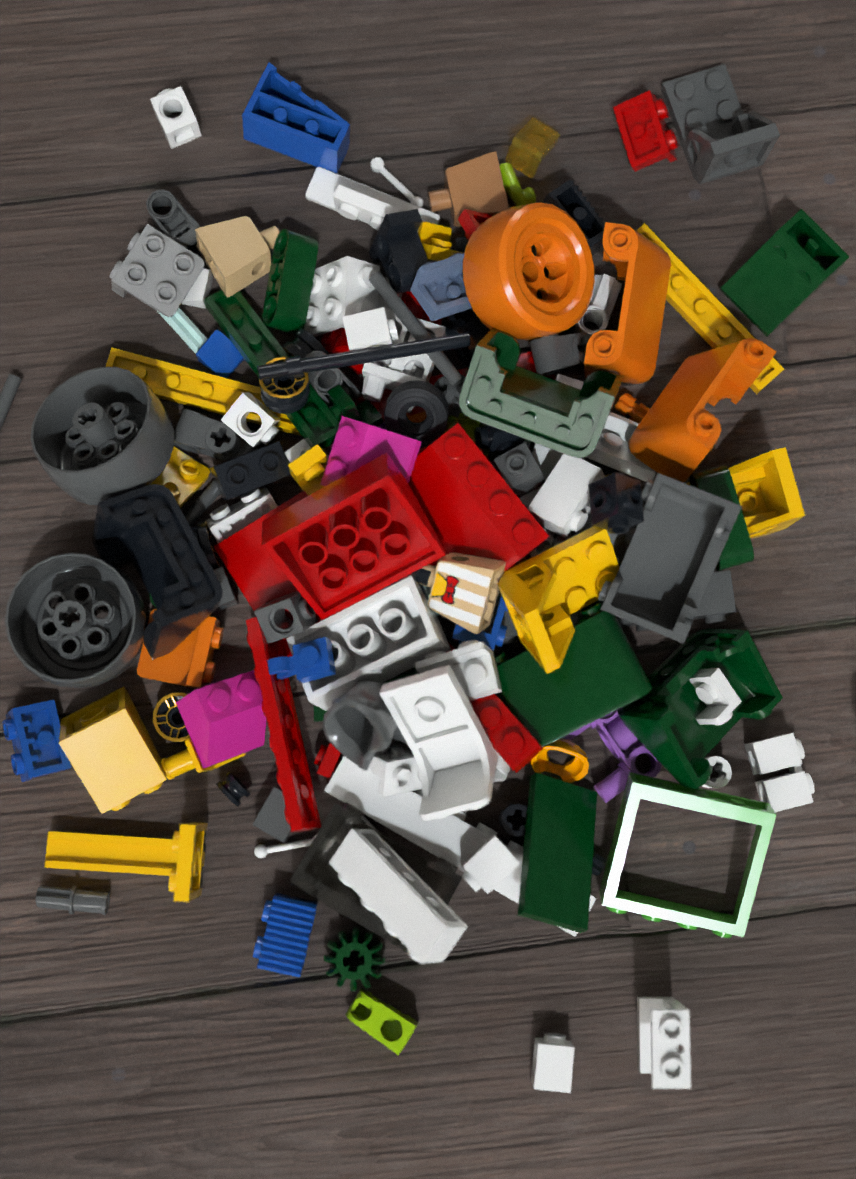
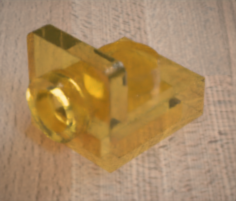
[505,117,561,178]

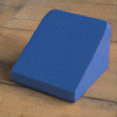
[196,329,244,378]

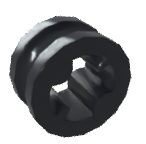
[216,771,251,807]

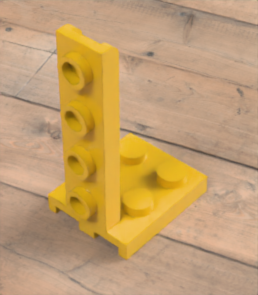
[44,822,208,902]

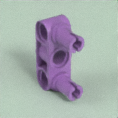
[562,709,662,803]

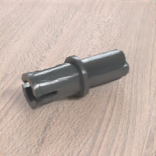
[35,885,110,915]

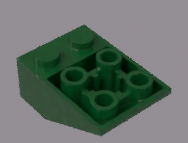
[720,209,850,337]

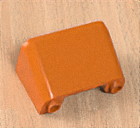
[584,222,671,384]
[628,338,777,483]

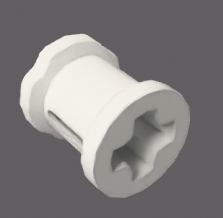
[702,756,732,788]

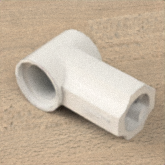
[574,274,622,335]

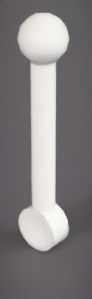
[371,157,423,208]
[254,834,328,858]

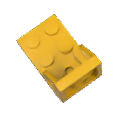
[685,447,805,539]
[497,526,620,674]

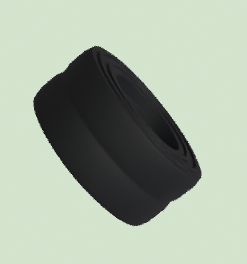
[384,380,449,448]

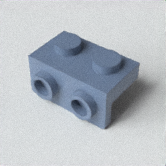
[410,253,472,321]

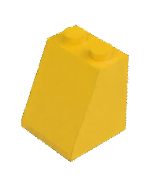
[59,686,167,814]

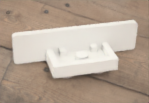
[305,167,440,232]

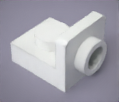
[689,668,742,726]

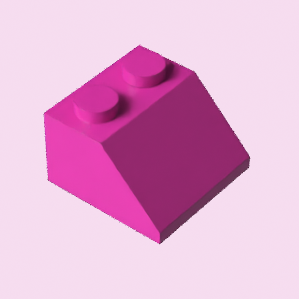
[320,416,422,486]
[176,670,266,769]

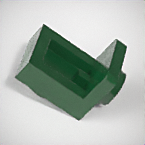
[327,385,384,427]

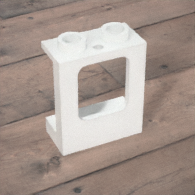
[637,997,691,1089]

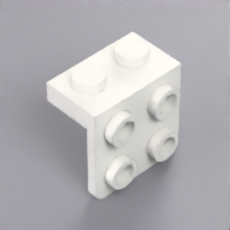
[304,256,380,337]

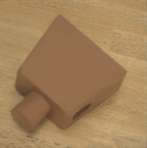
[428,151,509,227]

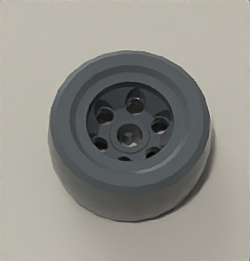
[30,367,174,505]
[5,553,147,688]

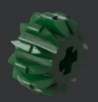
[324,927,385,991]

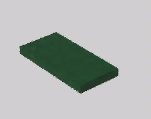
[517,773,597,933]

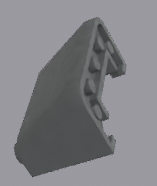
[598,473,742,644]

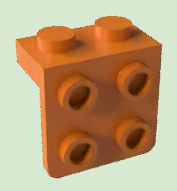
[137,609,224,689]

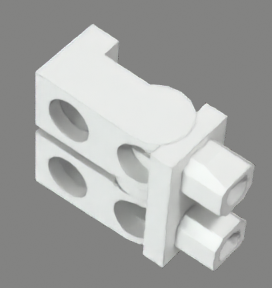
[362,308,446,413]

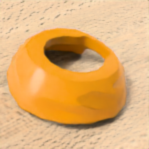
[531,738,589,783]

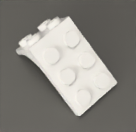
[380,665,498,821]

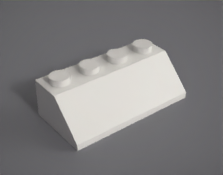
[286,575,451,711]

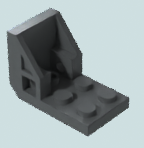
[661,64,780,184]

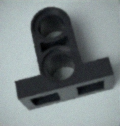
[369,209,429,294]

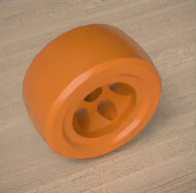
[463,202,595,340]

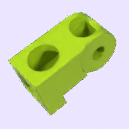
[345,989,419,1055]

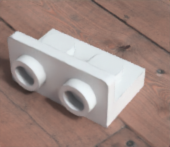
[587,412,656,482]
[206,487,278,543]
[415,640,502,701]
[368,741,422,797]

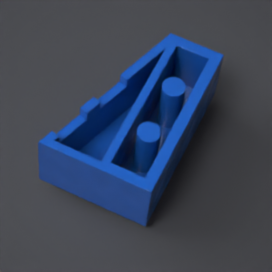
[242,62,350,174]

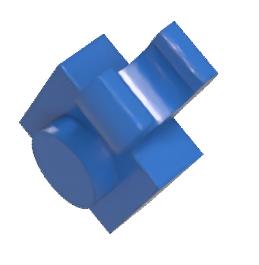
[267,636,336,683]

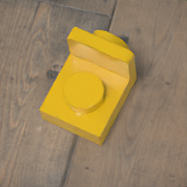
[417,221,463,261]
[288,444,327,496]

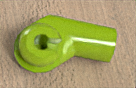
[499,163,536,206]

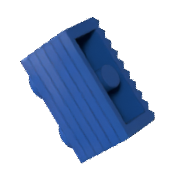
[253,893,318,978]

